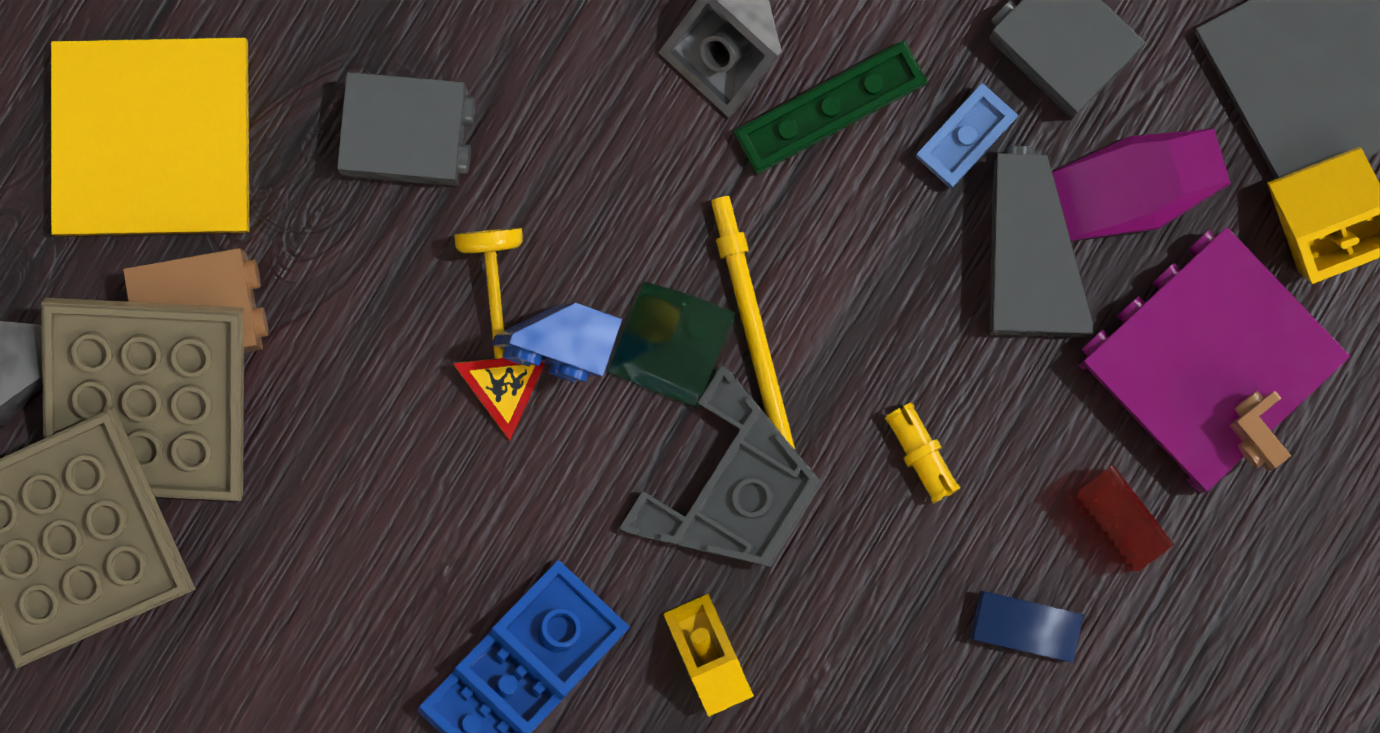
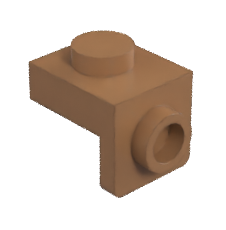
[1229,390,1291,471]

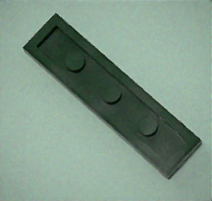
[733,40,928,176]

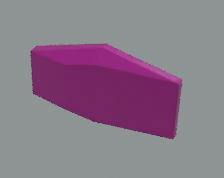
[1052,129,1231,241]

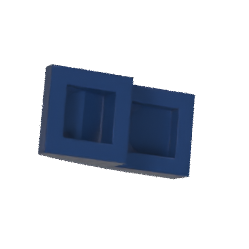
[969,591,1084,663]

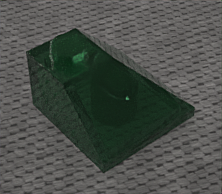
[607,281,735,409]

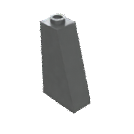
[989,146,1093,338]

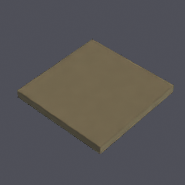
[41,298,244,501]
[0,408,195,669]

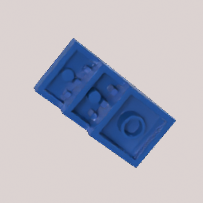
[417,560,630,733]

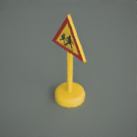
[453,228,545,441]

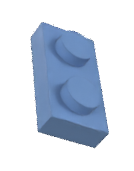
[915,83,1019,189]

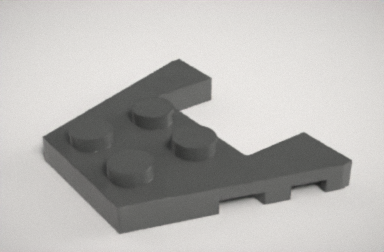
[620,365,823,567]

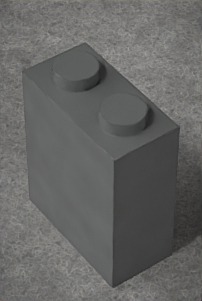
[989,0,1146,120]
[337,72,475,186]

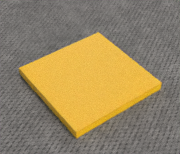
[51,38,249,237]

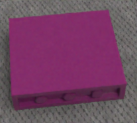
[1078,227,1351,494]

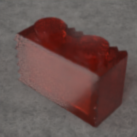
[1071,465,1174,573]

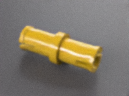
[885,403,961,504]

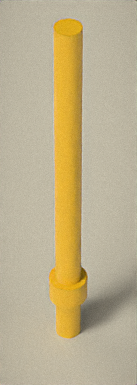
[711,196,795,449]

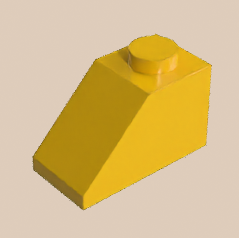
[664,594,754,717]

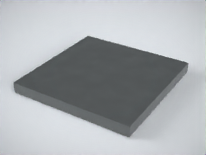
[1194,0,1380,179]

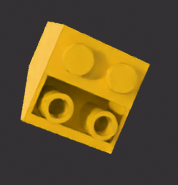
[1267,147,1380,284]

